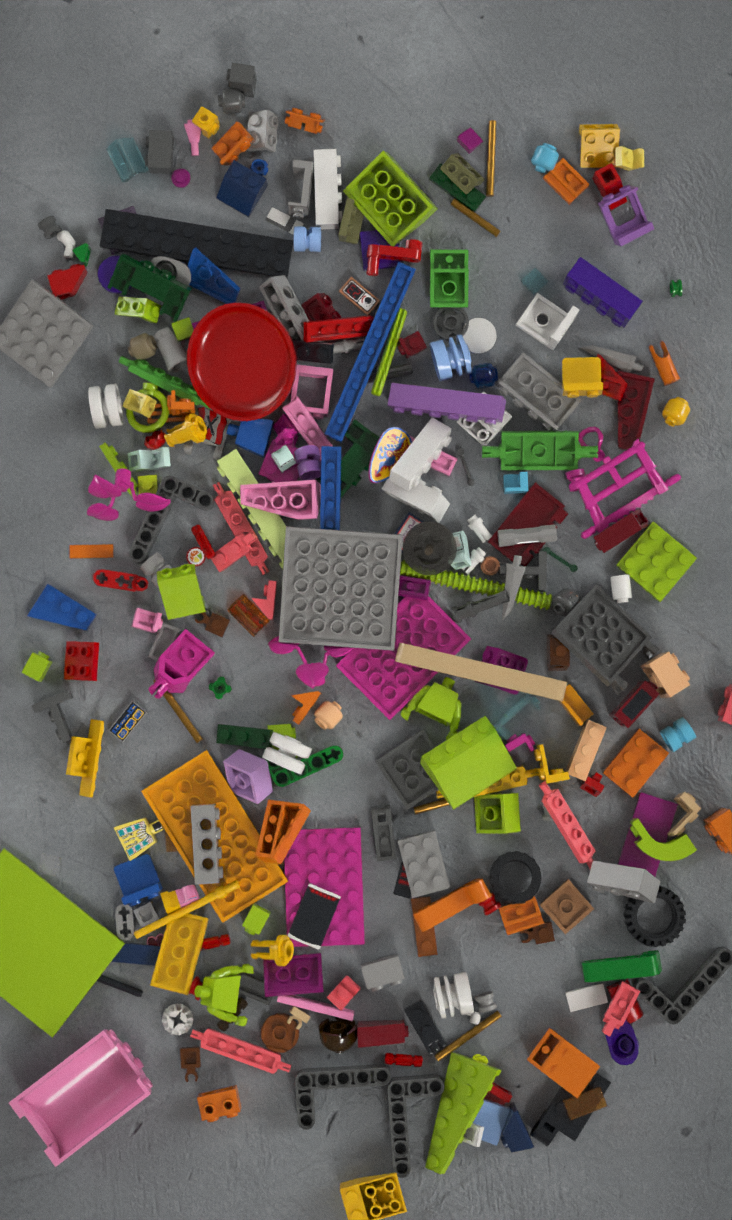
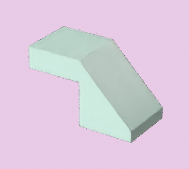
[127,447,171,472]

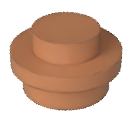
[481,556,500,576]

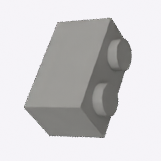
[361,954,405,991]

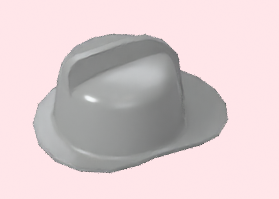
[150,256,191,286]

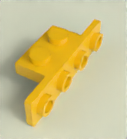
[66,719,104,798]

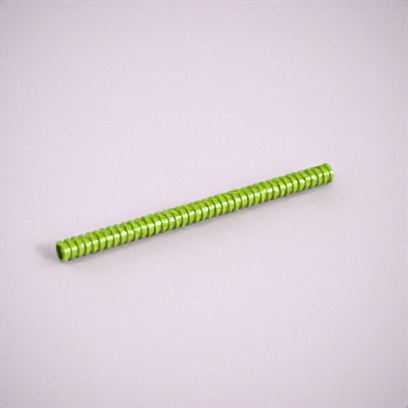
[400,560,552,610]

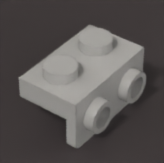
[247,110,278,153]

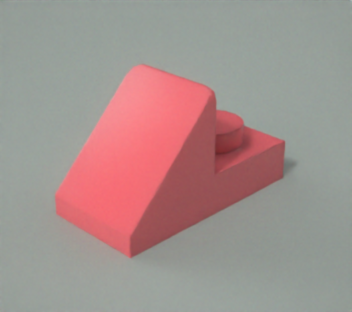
[251,580,277,620]

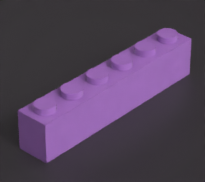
[388,383,506,425]

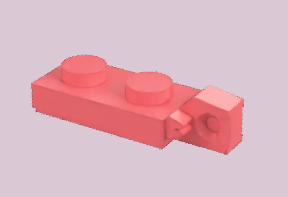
[211,532,258,572]
[602,981,640,1036]

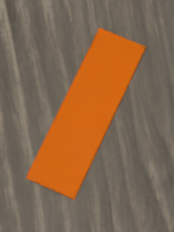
[70,544,113,558]

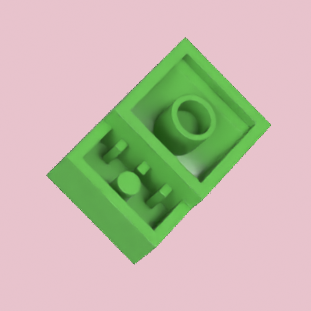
[430,250,469,307]

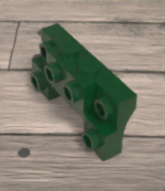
[107,253,192,322]
[313,419,380,499]

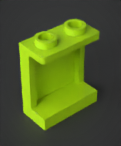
[157,564,206,620]

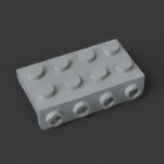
[496,352,582,431]

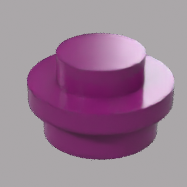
[171,169,191,188]

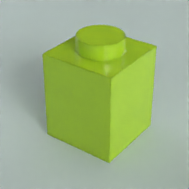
[21,651,52,682]
[242,903,271,935]

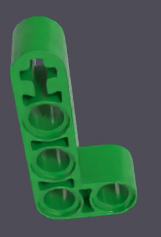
[265,745,344,787]
[581,950,662,982]

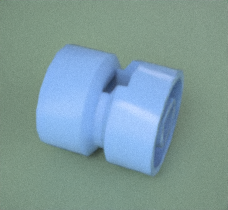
[294,226,321,252]

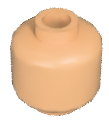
[314,701,343,730]

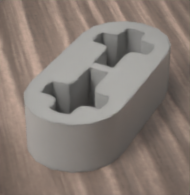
[115,903,135,941]

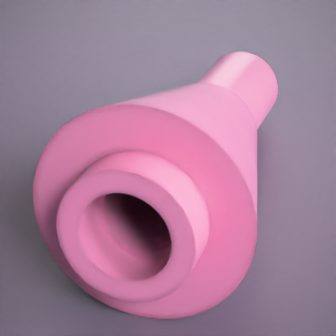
[184,120,201,156]

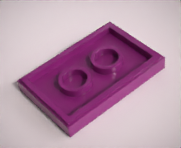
[263,953,324,997]

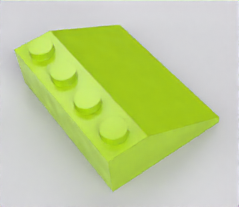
[343,151,438,246]
[420,716,517,810]

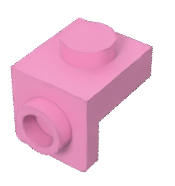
[131,608,163,633]

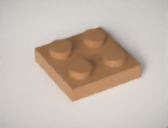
[539,879,594,934]

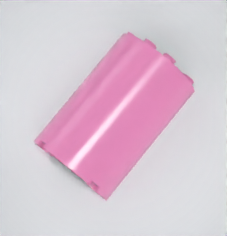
[9,1029,153,1167]

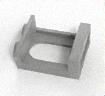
[288,160,314,219]

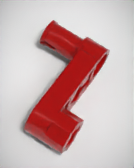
[366,239,423,276]
[92,569,149,592]

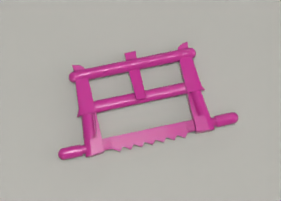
[573,439,681,539]

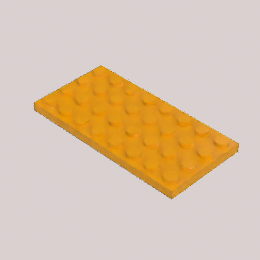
[141,750,288,923]

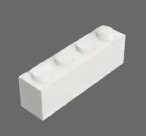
[314,149,342,229]
[389,417,452,492]

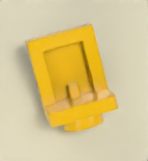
[192,107,220,139]

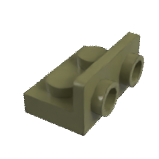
[440,153,485,194]
[339,198,364,244]

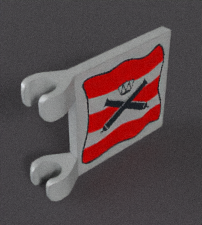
[184,405,231,461]

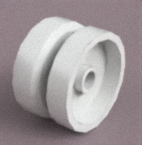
[88,383,123,429]
[262,732,312,774]

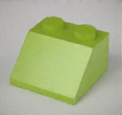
[474,793,521,834]

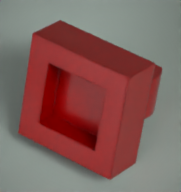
[579,772,604,797]

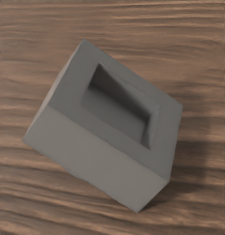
[133,901,160,928]

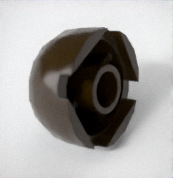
[319,1017,358,1053]

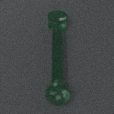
[543,547,578,572]

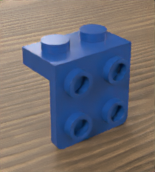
[114,854,163,907]

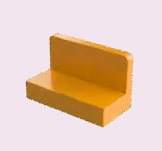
[559,684,594,726]

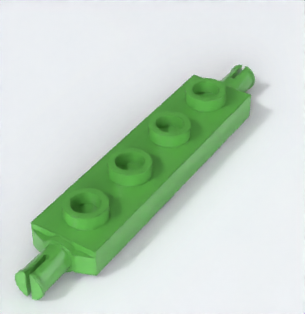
[119,355,210,410]

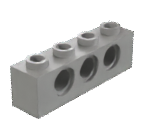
[259,275,320,342]
[191,804,223,885]

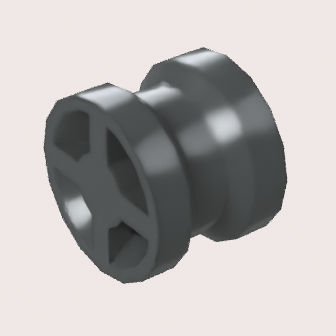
[38,216,62,239]

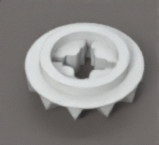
[162,1004,193,1035]

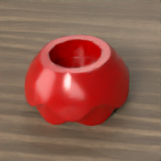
[144,430,166,450]

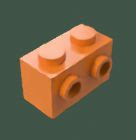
[197,1085,242,1122]

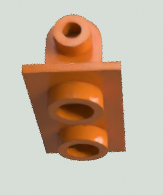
[285,108,325,134]

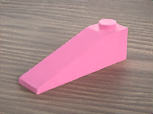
[240,480,321,520]

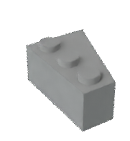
[587,861,661,904]

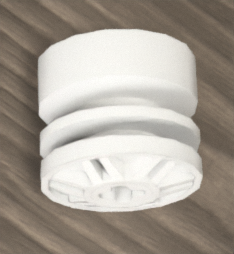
[433,972,474,1019]

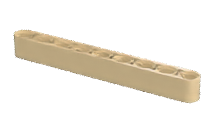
[395,643,567,701]

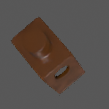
[547,634,570,671]

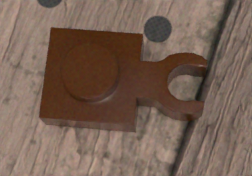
[195,612,231,638]
[519,921,555,944]
[180,1046,201,1082]

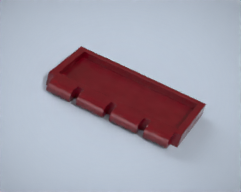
[487,483,568,566]

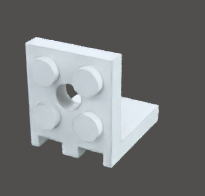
[516,293,579,351]

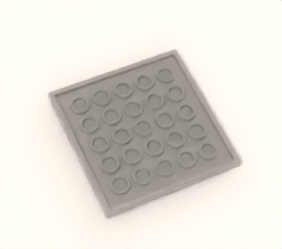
[279,526,403,651]

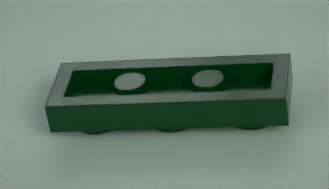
[429,163,486,212]
[216,724,273,749]

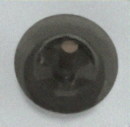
[403,521,457,575]

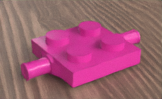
[258,435,299,483]

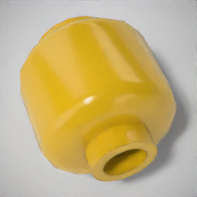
[662,397,690,427]

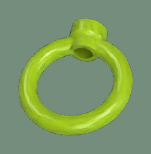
[126,383,169,433]

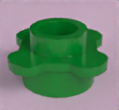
[209,676,232,699]

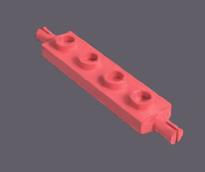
[213,482,270,575]
[539,781,596,869]
[190,1028,291,1074]

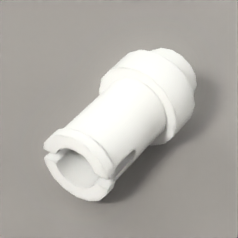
[467,515,492,543]
[461,547,486,575]

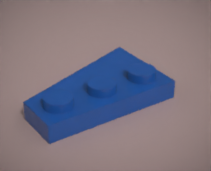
[187,247,241,304]
[27,584,97,631]

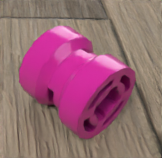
[565,469,588,492]

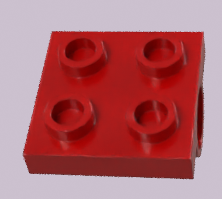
[64,641,99,681]

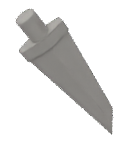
[580,345,644,373]
[502,555,526,620]

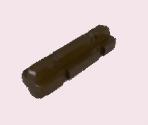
[217,997,248,1032]

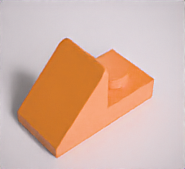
[291,691,322,725]

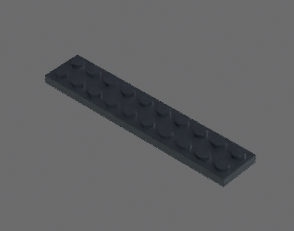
[99,209,293,279]

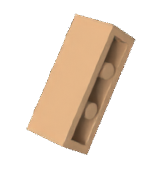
[566,720,607,781]

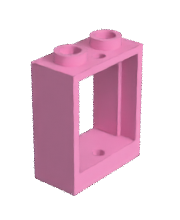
[291,365,334,419]

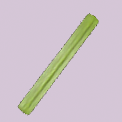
[371,308,407,396]

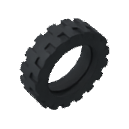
[490,851,541,904]

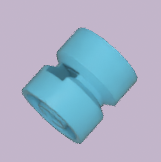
[659,717,696,752]

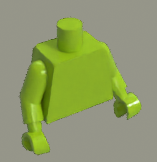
[401,677,461,740]
[195,964,254,1026]

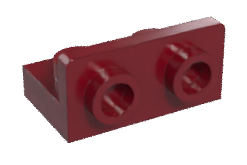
[301,293,341,321]

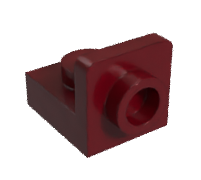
[397,331,427,359]

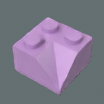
[223,749,273,804]

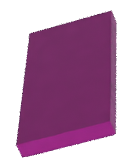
[617,792,678,877]

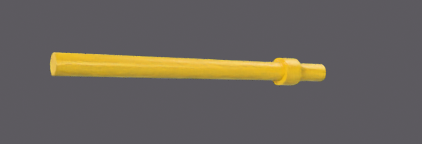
[134,880,240,939]

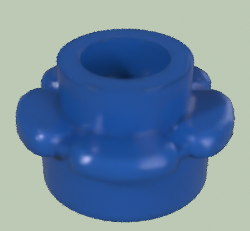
[250,159,268,176]

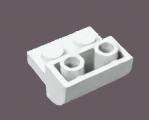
[457,391,512,446]

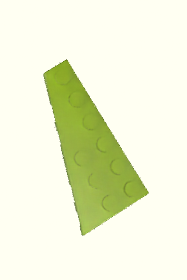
[425,1052,502,1174]

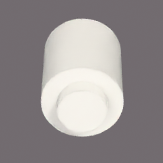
[610,575,632,603]

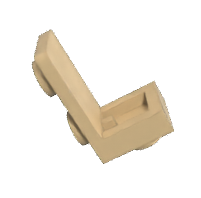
[667,792,701,837]

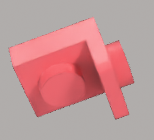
[327,976,361,1011]

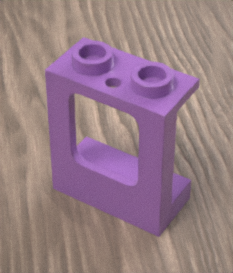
[598,185,654,246]

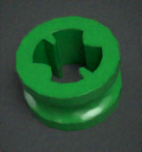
[670,279,683,297]

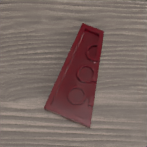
[617,370,655,451]

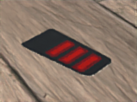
[393,862,411,898]

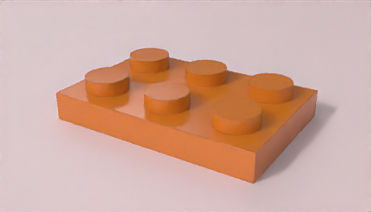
[602,729,669,798]

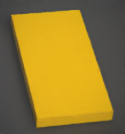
[150,913,209,995]

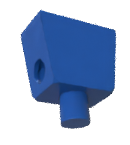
[227,419,274,458]

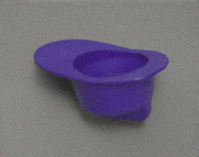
[605,1020,639,1065]

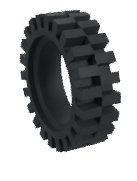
[623,885,686,947]

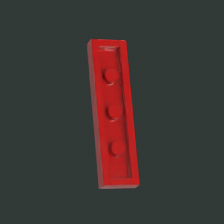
[303,315,374,342]

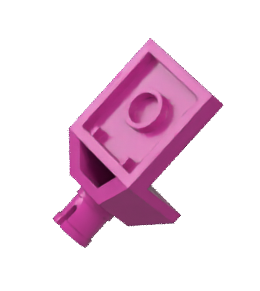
[149,629,215,699]

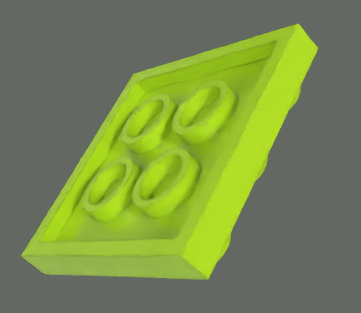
[616,521,697,602]

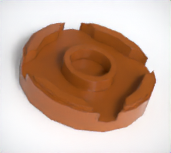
[261,1013,299,1053]

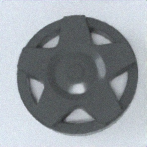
[433,307,469,341]

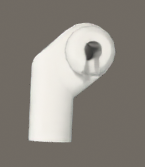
[57,230,76,258]

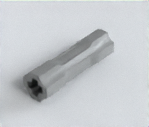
[497,525,557,547]

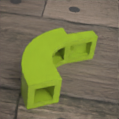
[630,818,697,861]

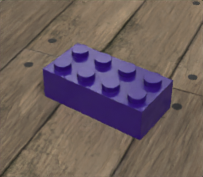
[563,257,643,328]

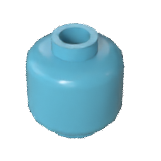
[531,143,559,173]

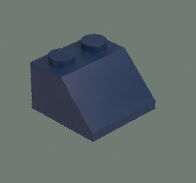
[216,160,268,217]

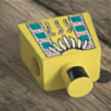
[114,817,164,861]

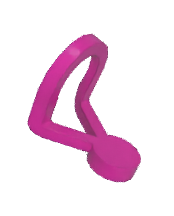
[579,427,605,462]

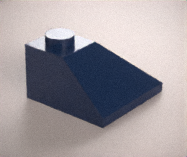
[500,1102,534,1153]

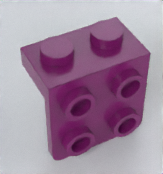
[475,646,528,695]

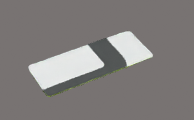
[266,207,304,235]

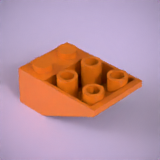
[527,1028,601,1099]

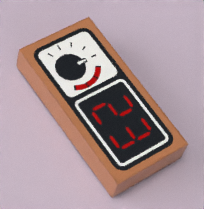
[339,277,380,316]

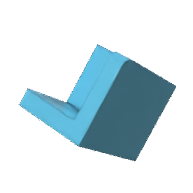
[503,472,528,494]

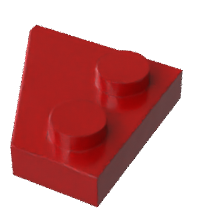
[597,354,627,402]

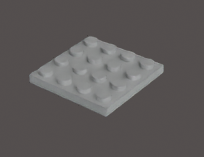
[0,280,94,387]

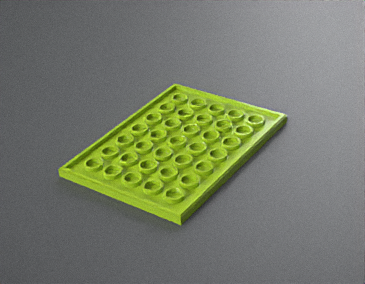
[0,848,125,1038]

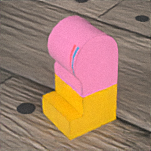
[160,885,200,915]

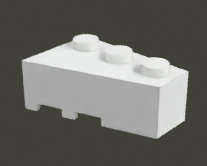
[382,479,450,523]

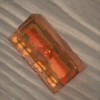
[227,594,270,637]

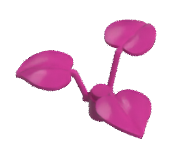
[87,468,171,521]
[268,636,354,689]

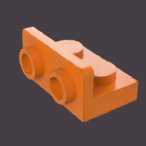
[211,122,254,166]
[167,390,196,416]

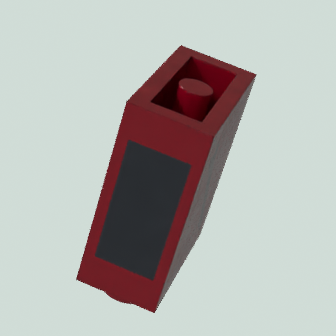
[609,681,660,728]

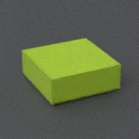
[171,317,194,342]

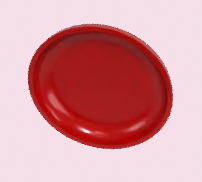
[187,303,297,421]

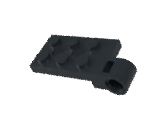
[530,1073,611,1146]

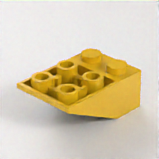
[340,1173,407,1220]

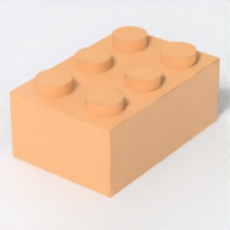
[641,652,690,698]

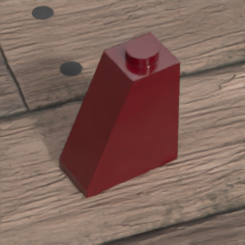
[594,509,650,553]
[357,1020,409,1048]

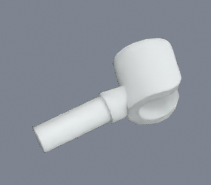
[456,1007,481,1025]

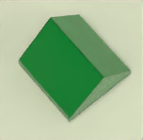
[72,243,91,267]

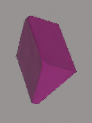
[457,127,483,154]

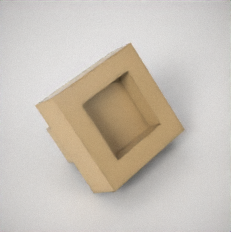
[287,1006,310,1029]

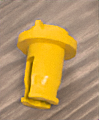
[164,413,207,447]
[251,935,294,966]

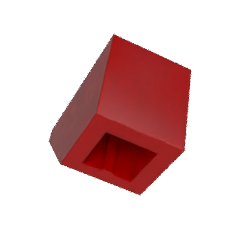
[592,163,627,211]
[47,264,88,300]

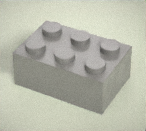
[397,830,450,898]

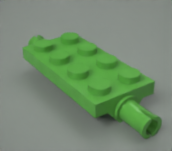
[482,431,598,470]

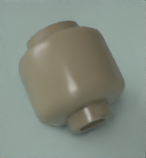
[128,333,158,360]

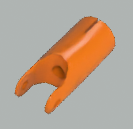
[649,341,680,386]

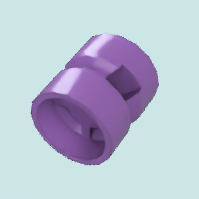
[294,445,321,480]

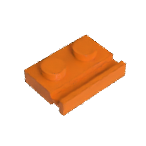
[543,158,590,205]
[498,896,544,936]

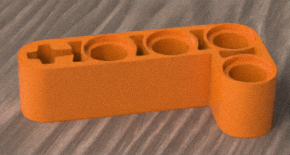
[412,878,492,932]

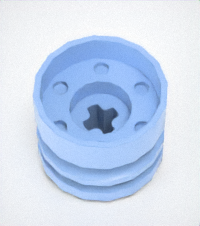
[429,334,472,382]

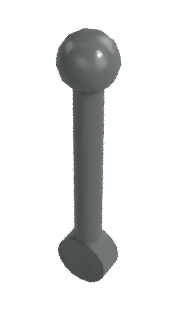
[457,448,475,486]

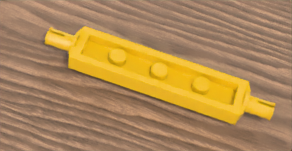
[436,765,538,799]

